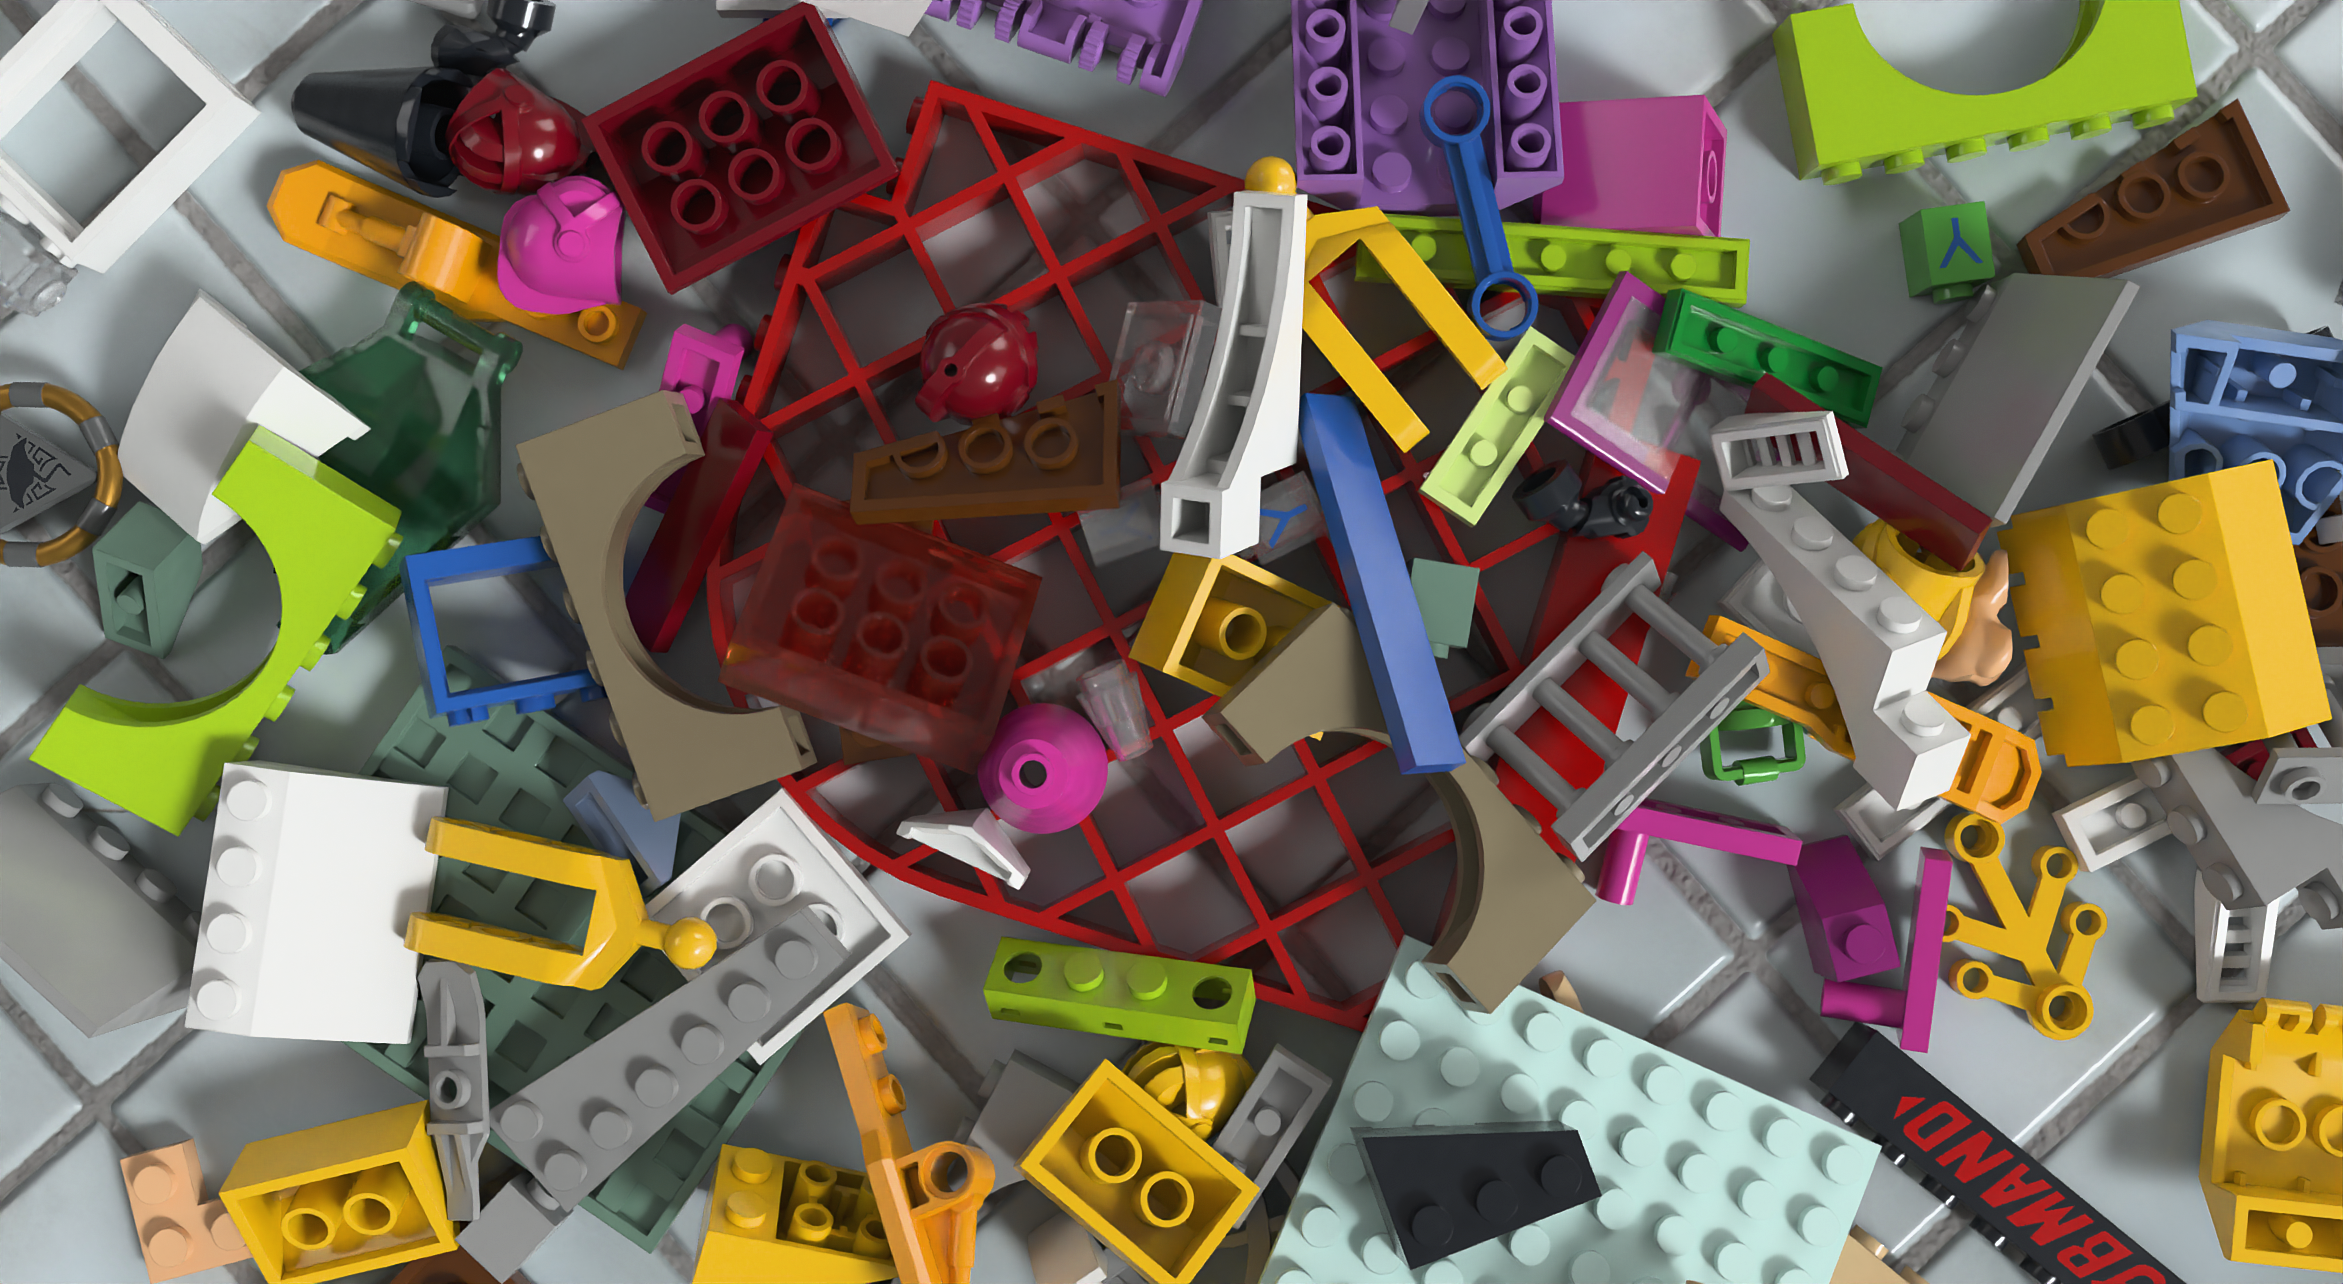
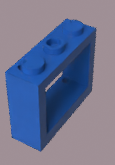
[399,536,608,727]

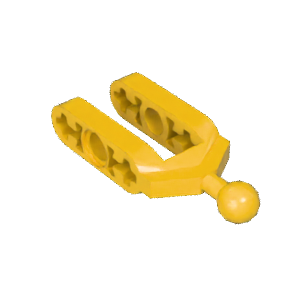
[1244,156,1508,453]
[403,816,717,991]

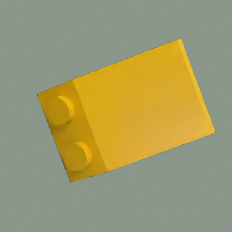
[1128,552,1341,741]

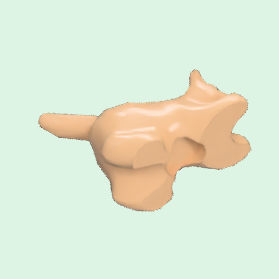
[1931,549,2012,687]

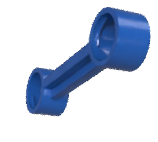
[1419,75,1538,342]

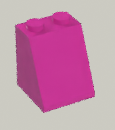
[1533,95,1727,237]

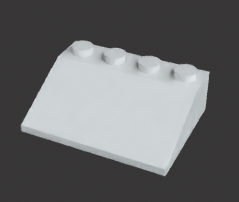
[185,760,449,1044]

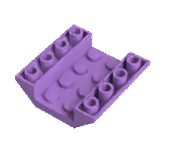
[1290,0,1564,217]

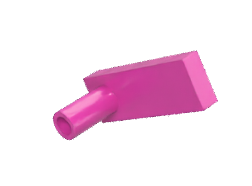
[643,323,753,514]
[1595,798,1803,905]
[1820,846,1953,1053]

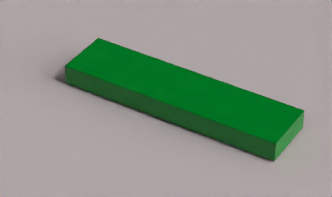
[1652,288,1883,429]

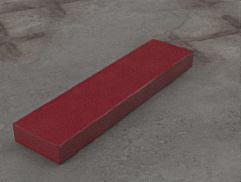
[1744,372,1993,572]
[625,398,774,653]

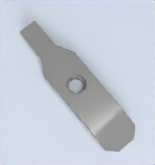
[417,958,490,1221]

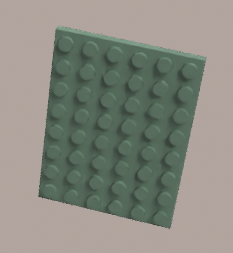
[341,645,809,1254]

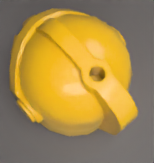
[1852,518,1985,661]
[1122,1041,1257,1142]

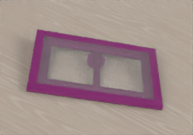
[1544,271,1781,552]

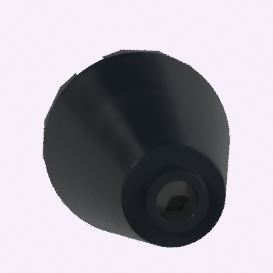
[291,66,474,198]

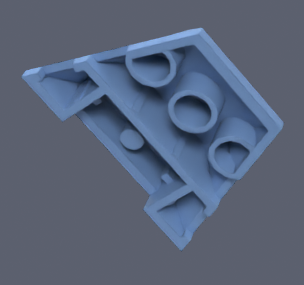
[2169,320,2343,545]

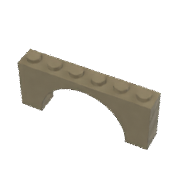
[515,390,818,822]
[1201,602,1597,1014]

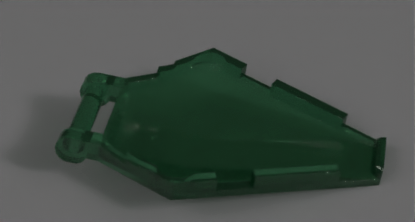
[273,281,523,655]

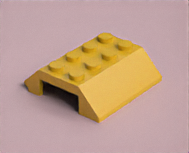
[1997,459,2332,767]
[2198,997,2343,1273]

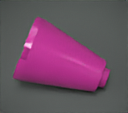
[978,703,1108,834]

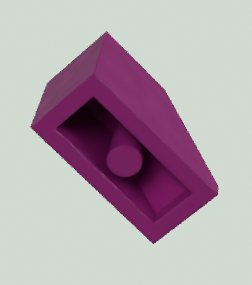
[1786,834,1901,983]

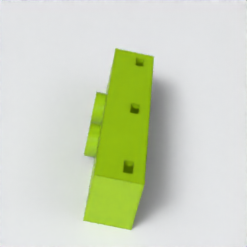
[983,936,1256,1054]

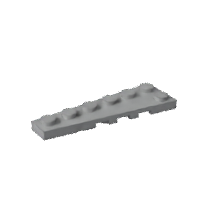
[489,905,852,1213]

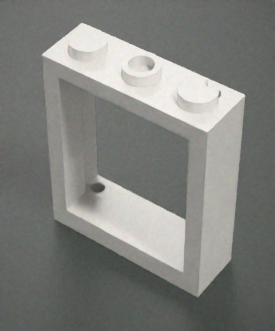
[0,0,262,274]

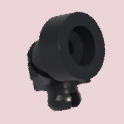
[431,0,556,81]
[1512,459,1653,539]

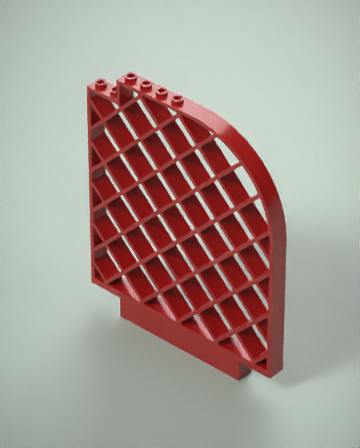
[707,80,1702,1032]

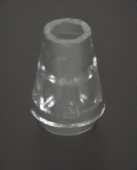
[1076,659,1154,762]

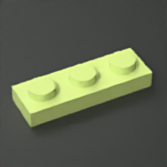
[1417,326,1575,528]

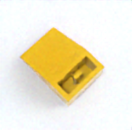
[691,1144,899,1284]

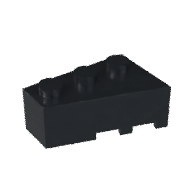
[1350,1120,1602,1270]

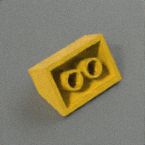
[1013,1058,1260,1284]
[218,1100,460,1284]

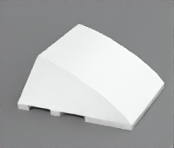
[117,288,371,545]

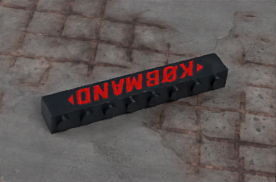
[1809,1022,2186,1284]

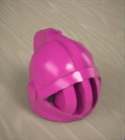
[497,175,627,314]

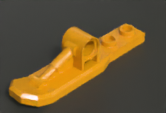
[266,159,647,370]
[1685,615,2042,824]
[823,1002,996,1284]

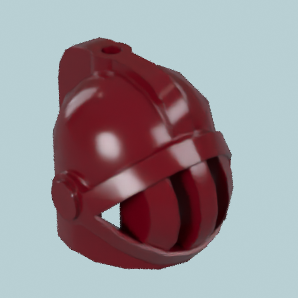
[445,68,599,196]
[915,303,1039,426]

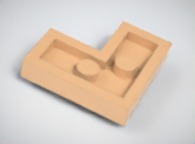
[120,1138,253,1284]

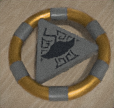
[0,382,124,568]

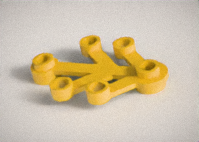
[1942,812,2108,1040]

